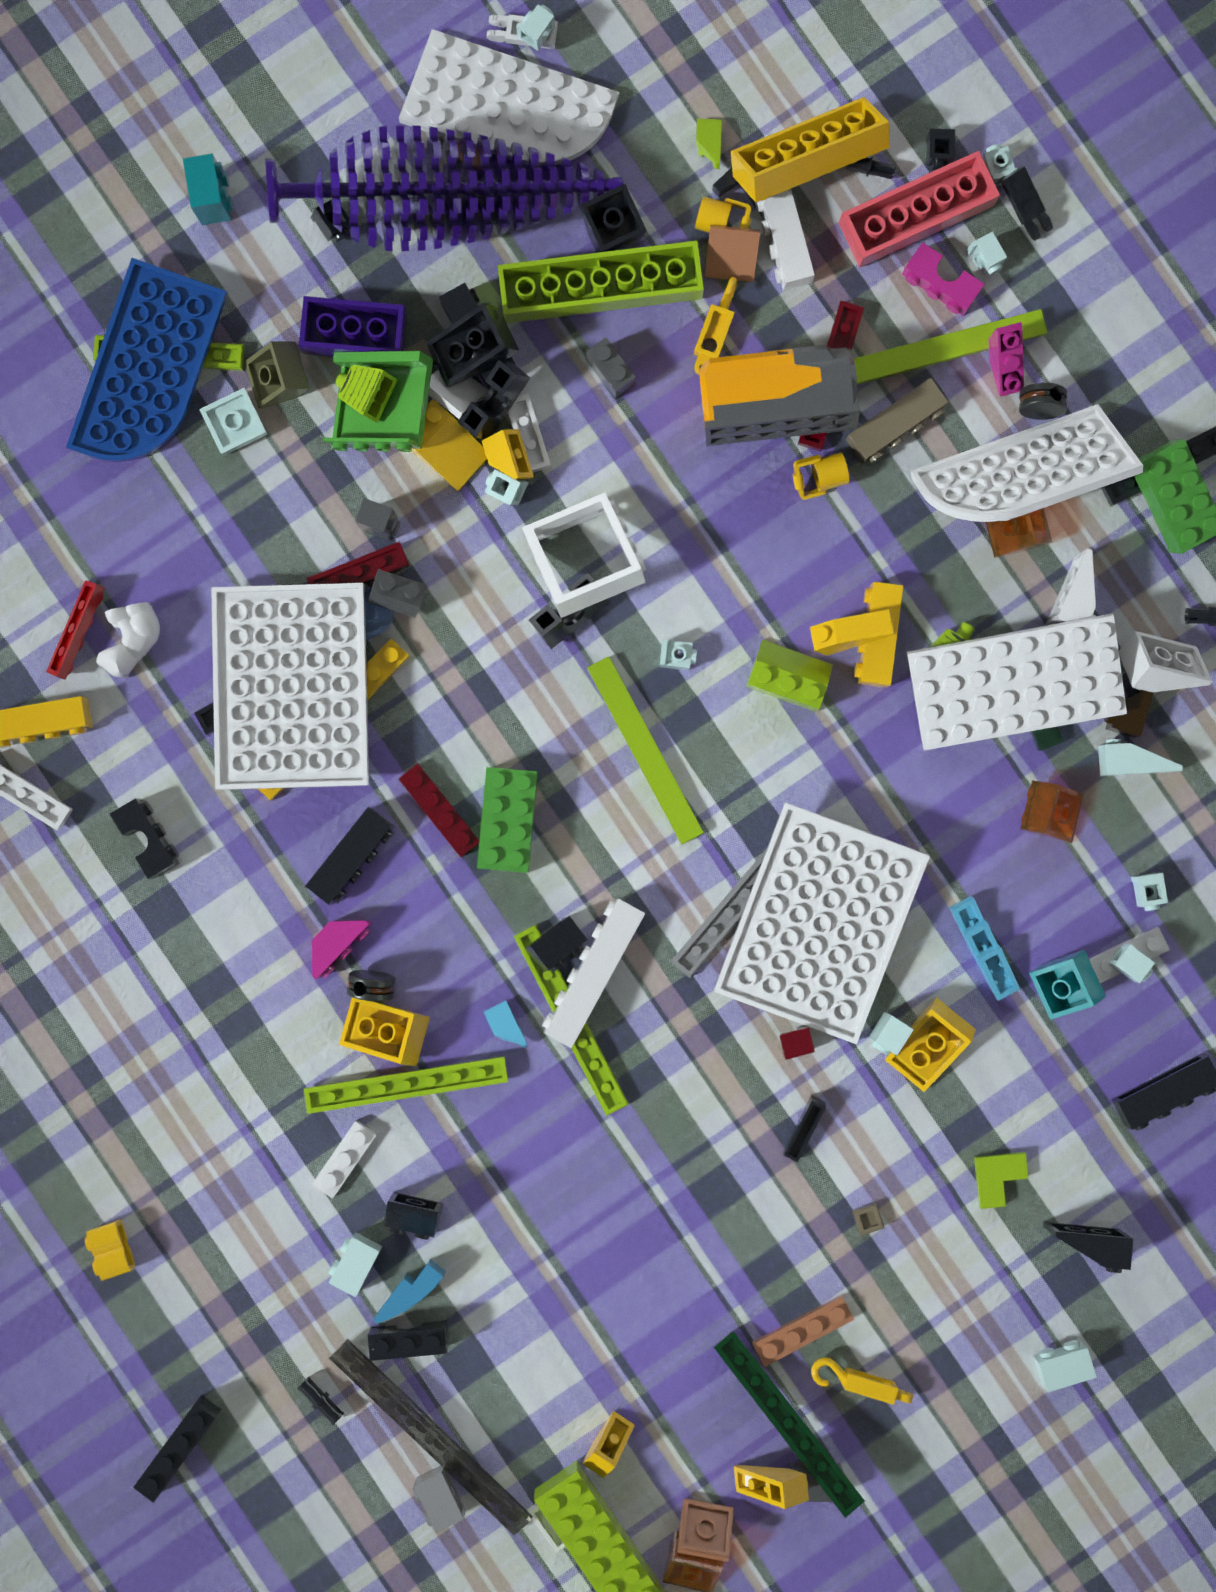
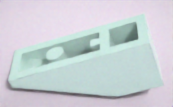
[1098,739,1183,776]

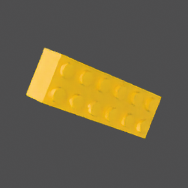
[731,97,889,203]

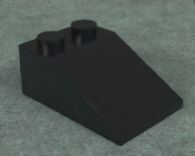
[426,303,520,387]
[1043,1222,1133,1273]

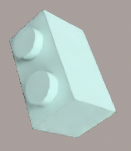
[868,1012,914,1056]
[328,1232,382,1297]
[1033,1340,1097,1392]

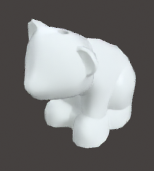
[96,602,160,679]

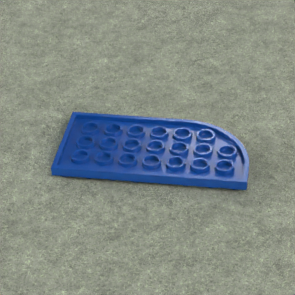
[66,258,228,462]

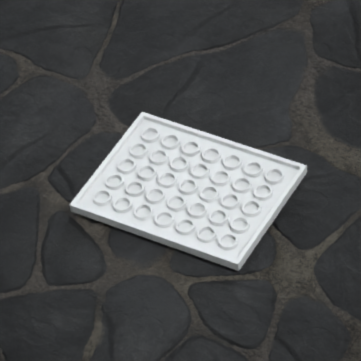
[211,583,369,790]
[714,802,930,1044]

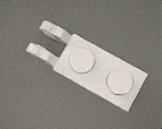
[486,14,558,49]

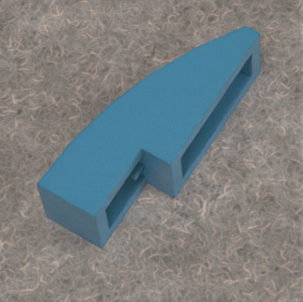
[373,1259,446,1323]

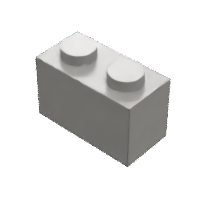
[413,1464,466,1533]

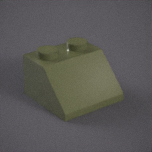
[244,341,310,409]

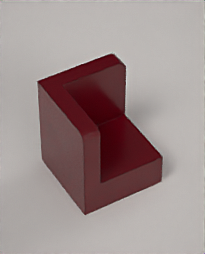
[779,1026,815,1060]

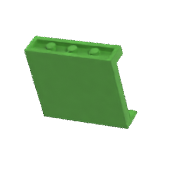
[323,351,433,452]

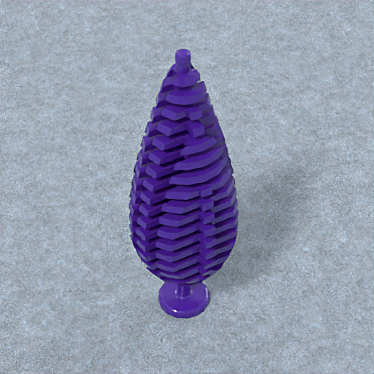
[265,125,624,252]

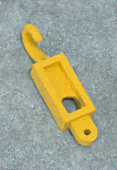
[694,277,737,375]
[811,1357,914,1405]

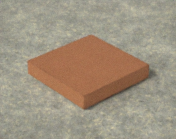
[704,225,760,282]
[677,1498,734,1562]

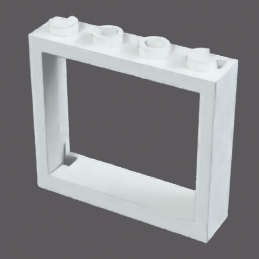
[522,493,646,618]

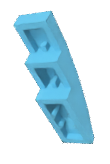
[949,896,1020,1001]

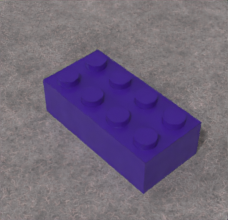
[299,296,407,357]

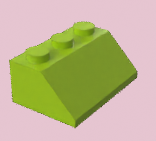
[746,640,833,712]

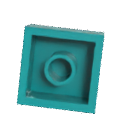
[183,153,234,225]
[1029,950,1106,1020]

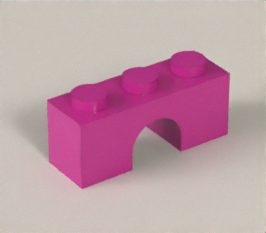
[902,242,985,316]

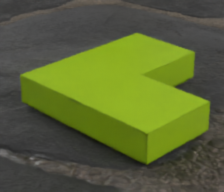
[974,1152,1029,1209]

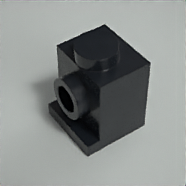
[926,128,955,170]
[310,200,350,242]

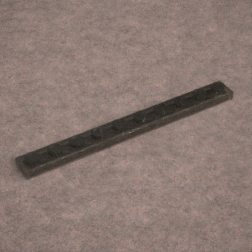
[329,1338,533,1535]

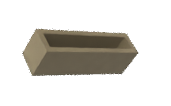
[846,378,948,464]

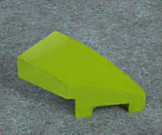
[696,118,722,169]

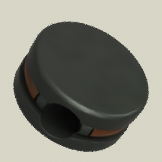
[1019,383,1067,420]
[347,970,396,1002]

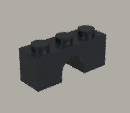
[458,360,530,439]
[529,573,610,649]
[109,798,180,879]
[367,1320,449,1361]

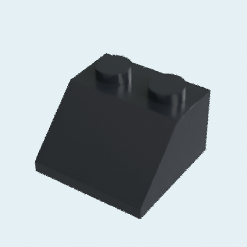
[580,184,647,253]
[384,1192,443,1240]

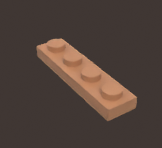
[752,1295,854,1367]

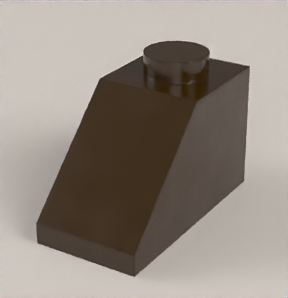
[1104,690,1154,738]

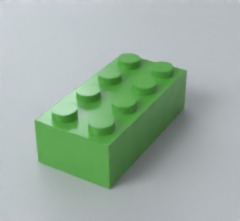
[1134,439,1216,554]
[477,767,538,873]

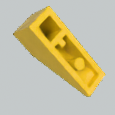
[810,609,896,656]
[734,1465,809,1509]

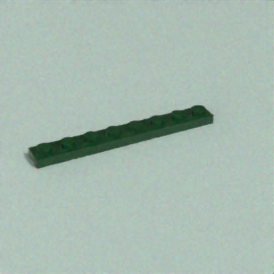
[713,1331,865,1518]

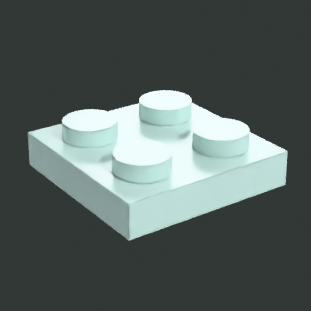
[199,388,268,456]

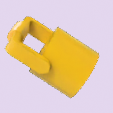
[695,196,752,233]
[793,452,850,500]

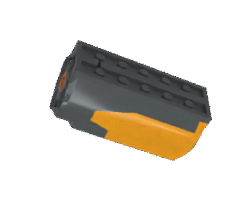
[699,345,860,446]

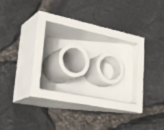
[1046,548,1096,625]
[1119,631,1213,692]

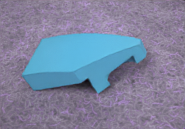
[484,1001,528,1048]

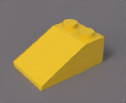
[412,399,487,492]
[339,997,430,1066]
[885,997,976,1092]

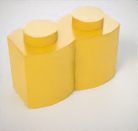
[85,1219,135,1281]

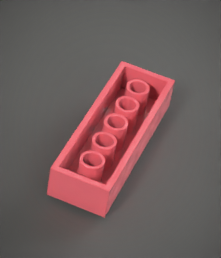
[838,151,1000,268]

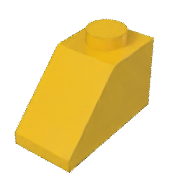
[482,429,534,479]
[582,1411,635,1478]

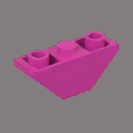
[988,322,1024,397]
[312,920,372,979]

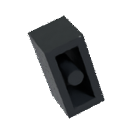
[525,915,588,972]

